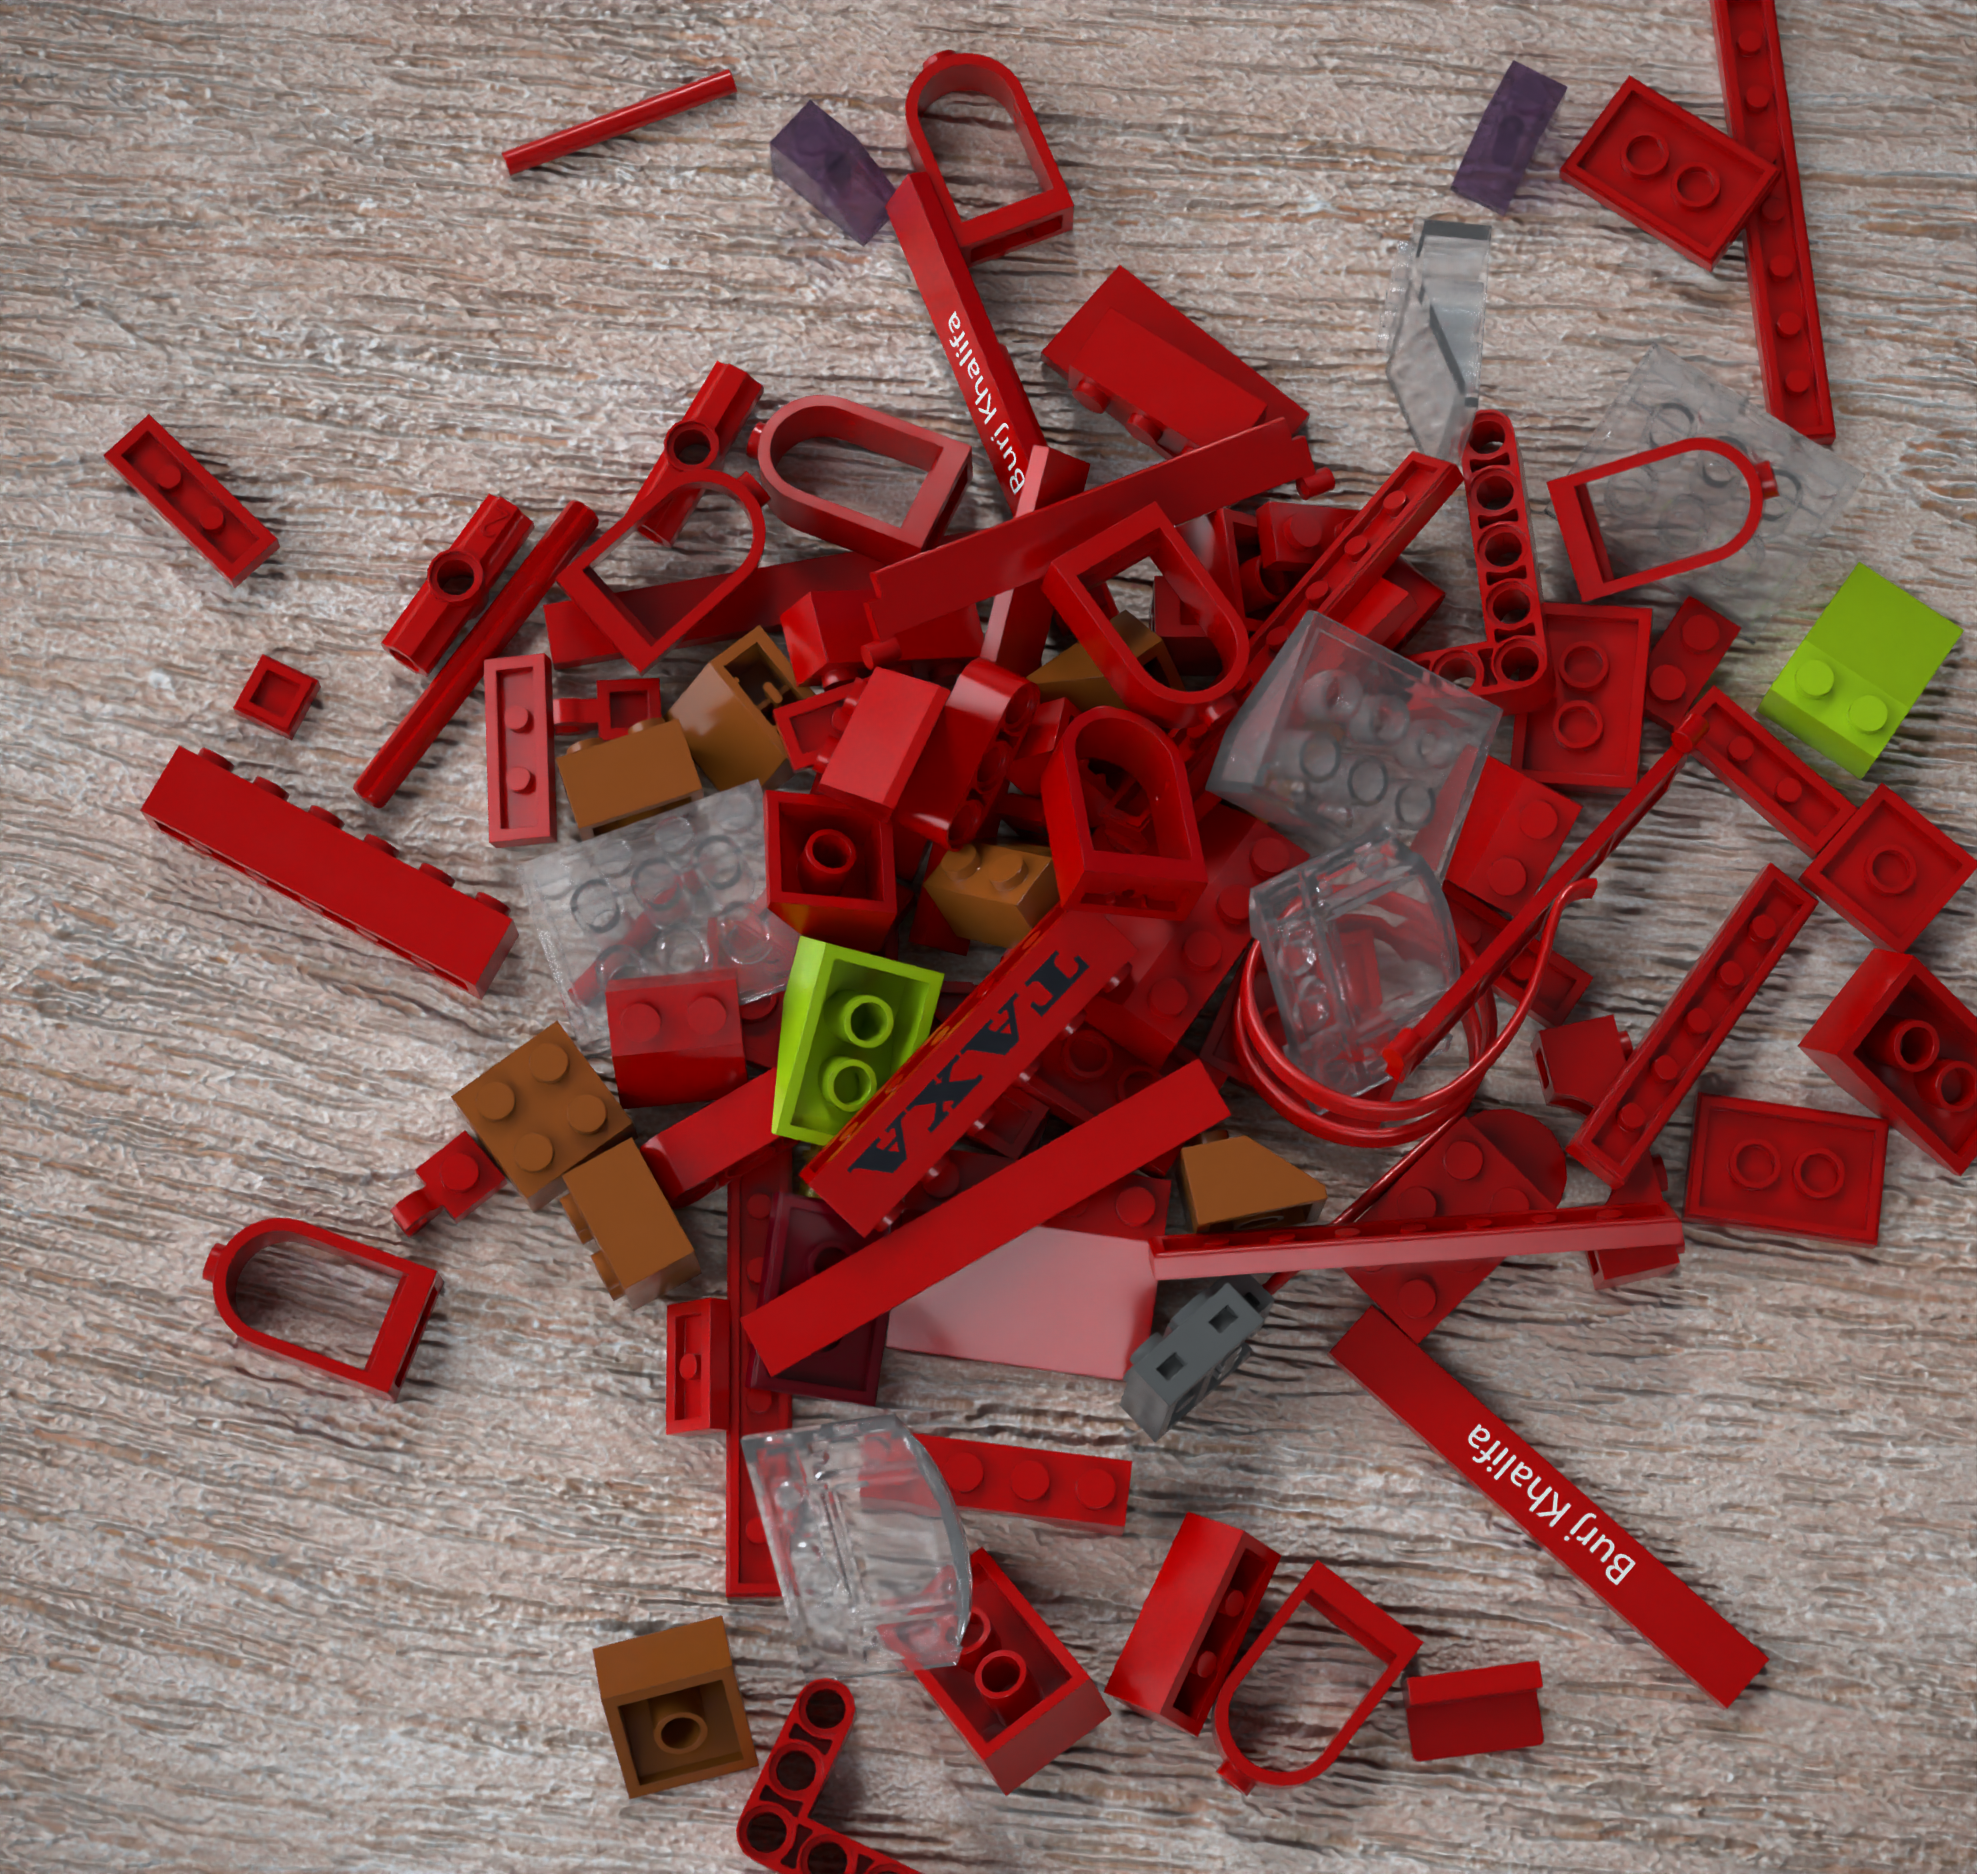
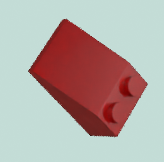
[1798,948,1977,1176]
[877,1547,1112,1796]

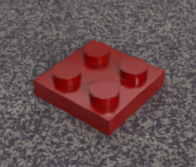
[1798,782,1977,953]

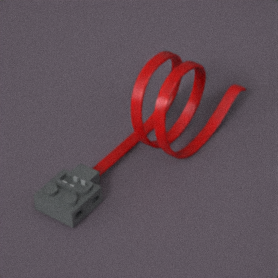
[1119,878,1598,1443]

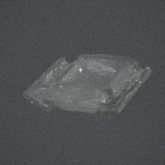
[1249,823,1460,1116]
[740,1414,972,1684]

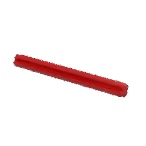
[353,500,599,809]

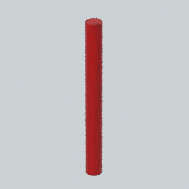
[501,69,737,176]

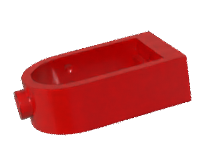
[905,50,1074,268]
[746,395,973,565]
[1546,437,1780,603]
[555,469,771,677]
[1041,501,1250,730]
[1040,705,1209,921]
[202,1218,444,1403]
[1211,1560,1424,1797]

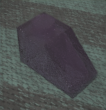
[1450,60,1568,216]
[769,100,896,247]

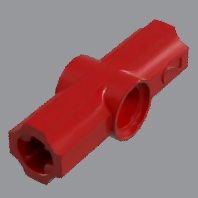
[625,361,764,548]
[381,494,535,677]

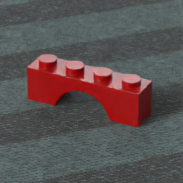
[1530,1014,1685,1291]
[861,1428,1133,1536]

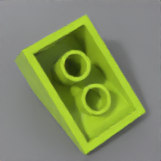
[1756,562,1964,780]
[771,936,945,1146]

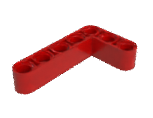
[1366,409,1556,734]
[736,1678,923,1874]

